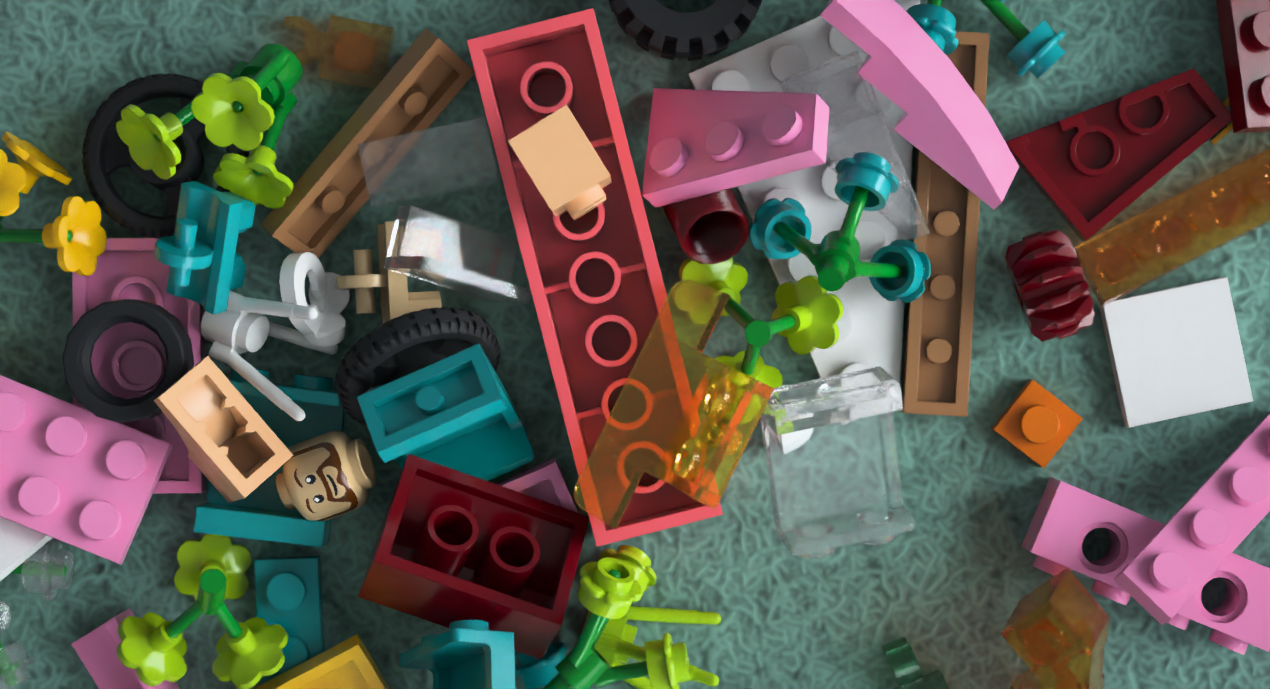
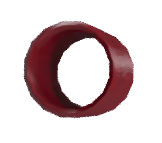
[662,188,750,264]

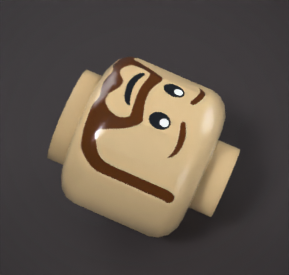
[276,430,377,521]

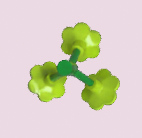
[672,257,844,423]
[117,533,289,689]

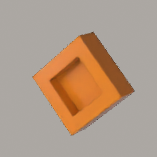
[991,379,1083,468]

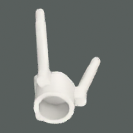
[201,291,338,422]

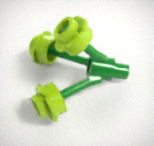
[543,545,691,689]

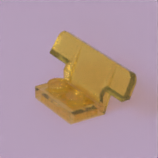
[574,280,774,529]

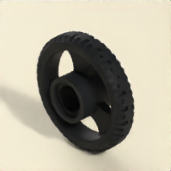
[82,73,250,239]
[335,307,500,426]

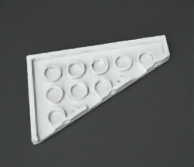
[688,0,920,424]

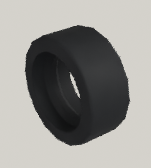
[62,299,194,423]

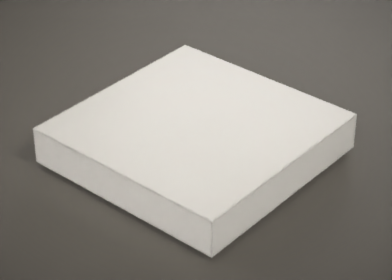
[1098,277,1253,428]

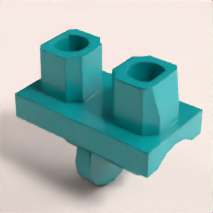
[154,181,256,315]

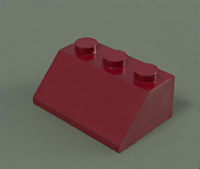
[358,454,589,659]

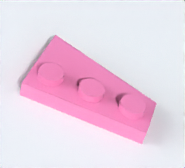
[642,88,829,208]

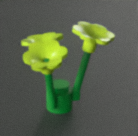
[116,44,303,209]

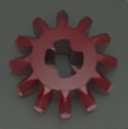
[1005,230,1095,342]

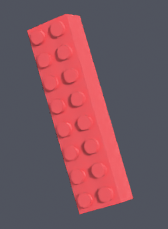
[467,8,723,547]

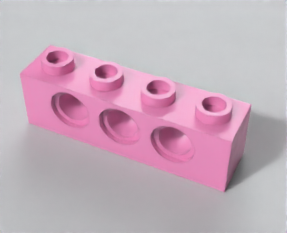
[1021,477,1270,655]

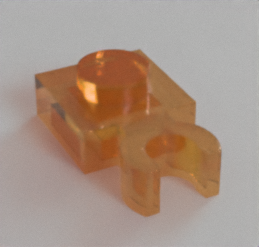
[283,15,395,90]

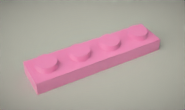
[1114,413,1270,625]

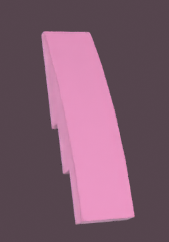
[820,0,1019,210]

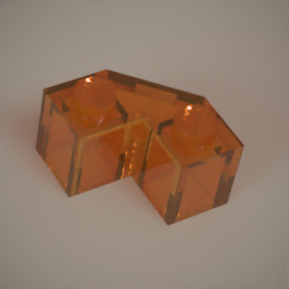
[1000,568,1109,689]

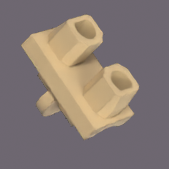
[336,221,442,325]

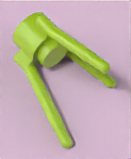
[584,606,721,689]

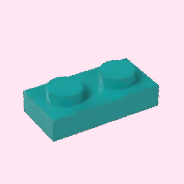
[254,556,325,685]

